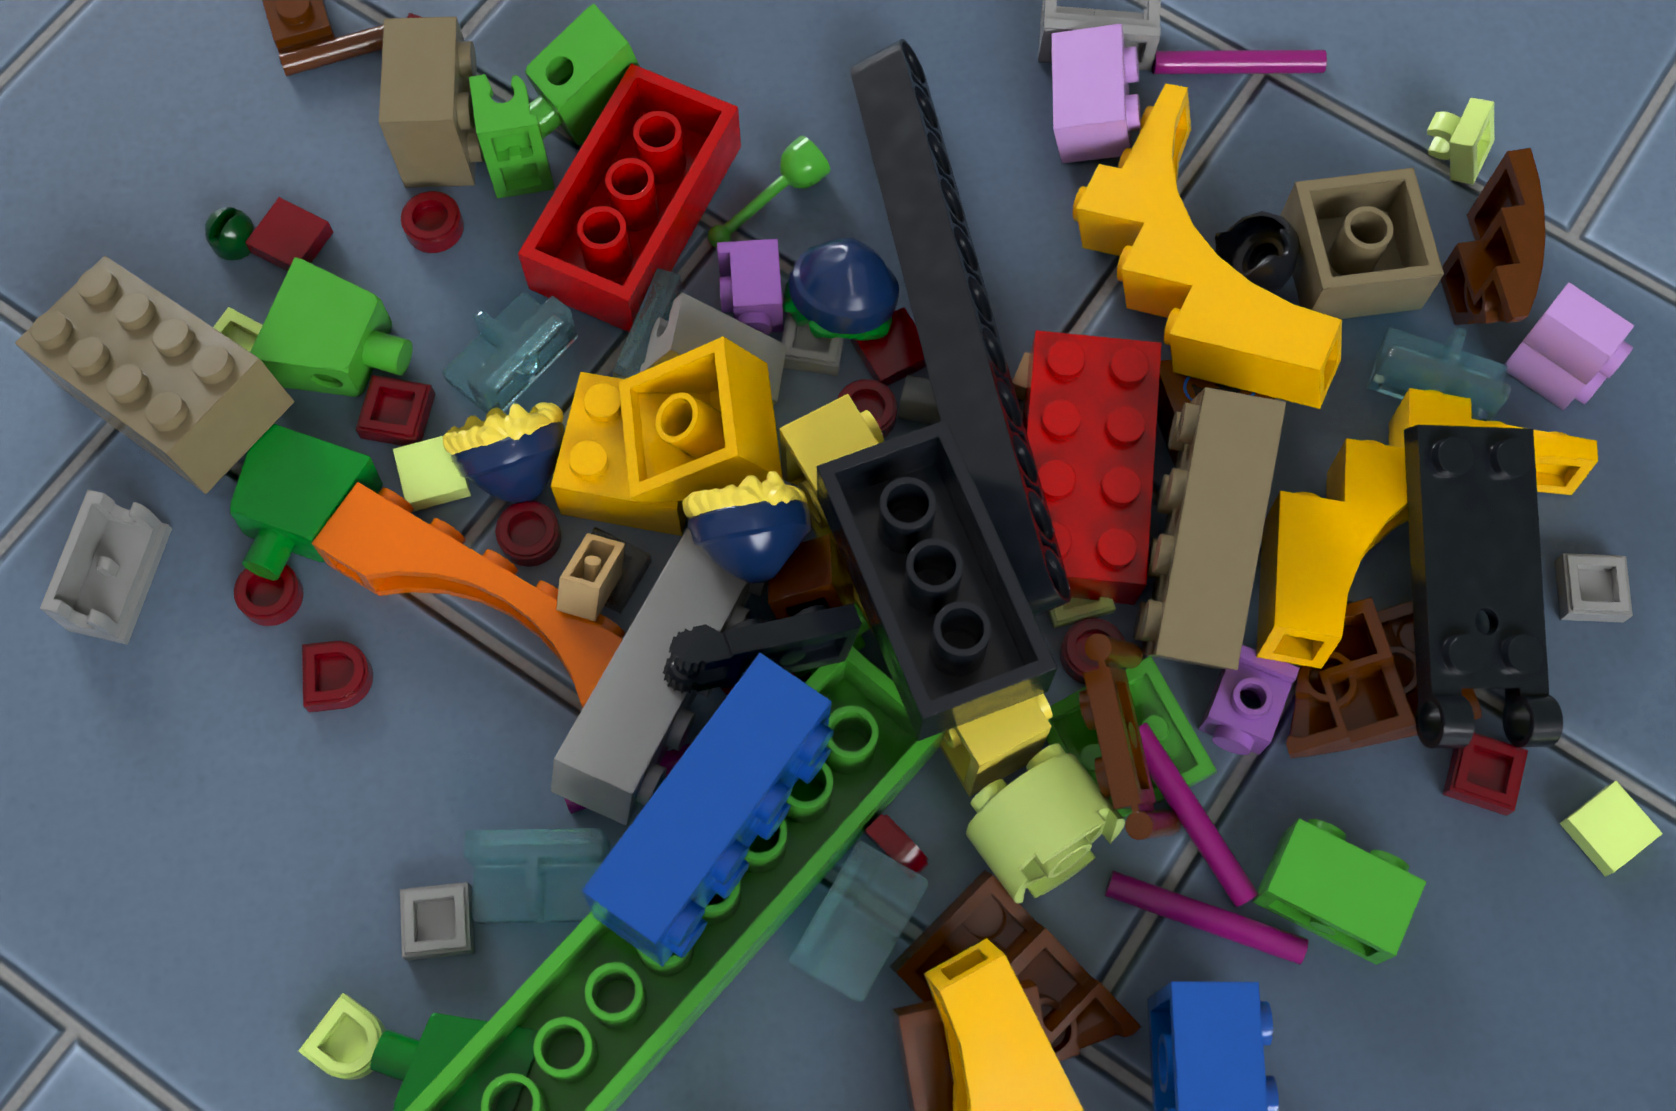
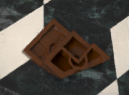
[1441,148,1546,325]
[1286,597,1482,758]
[889,870,1142,1062]

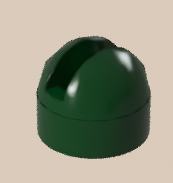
[205,207,255,260]

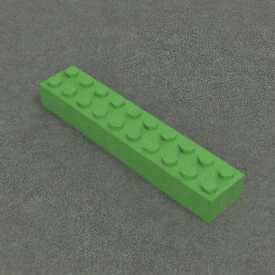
[405,646,945,1111]

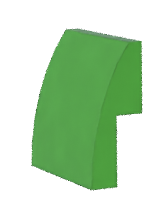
[1046,656,1218,820]

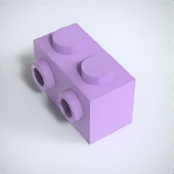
[1051,24,1141,164]

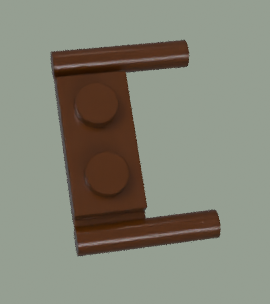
[262,0,384,76]
[1079,634,1182,840]

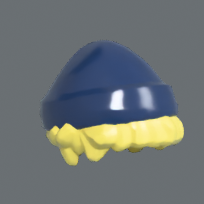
[443,402,565,503]
[682,471,811,583]

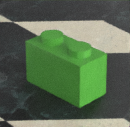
[1252,818,1427,965]

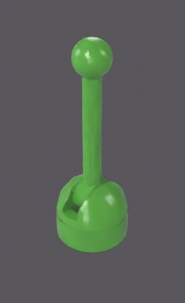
[708,135,831,248]

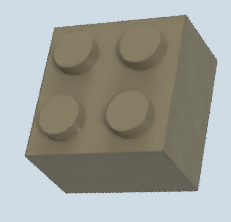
[379,16,485,188]
[1280,168,1444,319]

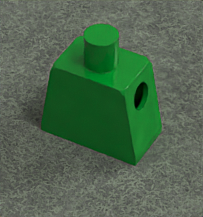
[230,424,383,581]
[370,1013,538,1111]

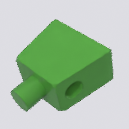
[525,3,640,145]
[250,257,413,397]

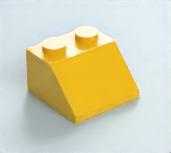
[619,336,783,502]

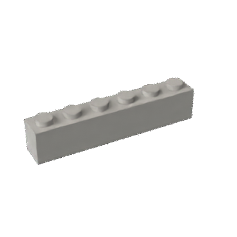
[551,479,798,826]

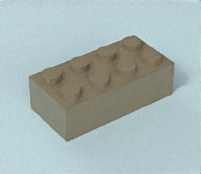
[15,255,295,494]
[1133,387,1286,670]

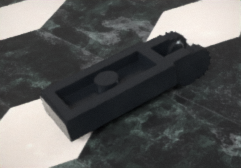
[663,604,862,694]

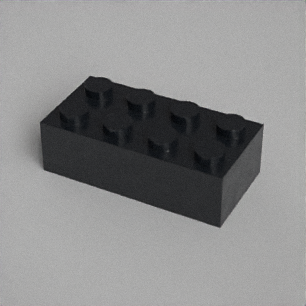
[817,420,1057,741]

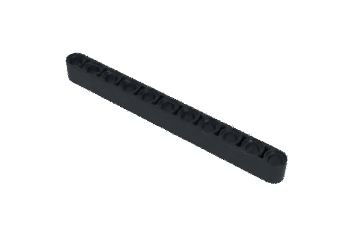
[850,39,1071,617]

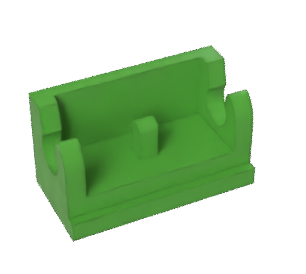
[469,74,555,198]

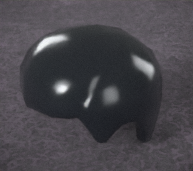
[1214,211,1300,294]

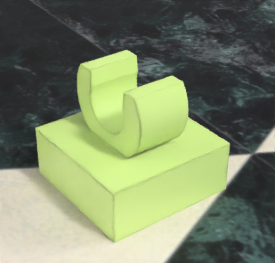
[1427,98,1494,185]

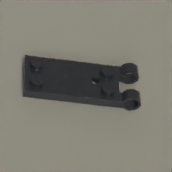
[1404,425,1563,748]

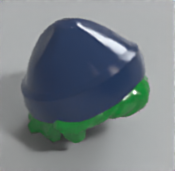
[782,238,899,341]

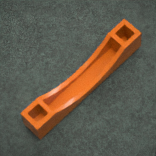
[311,482,625,708]

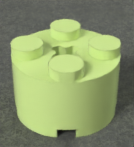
[966,743,1125,903]

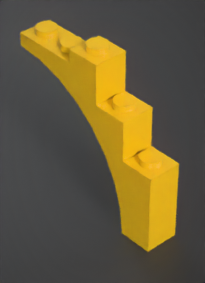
[1072,83,1342,409]
[1256,388,1598,669]
[924,938,1084,1111]

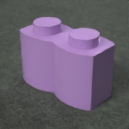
[1501,282,1634,411]

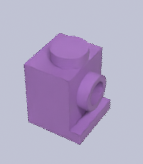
[717,239,784,335]
[1198,645,1300,755]

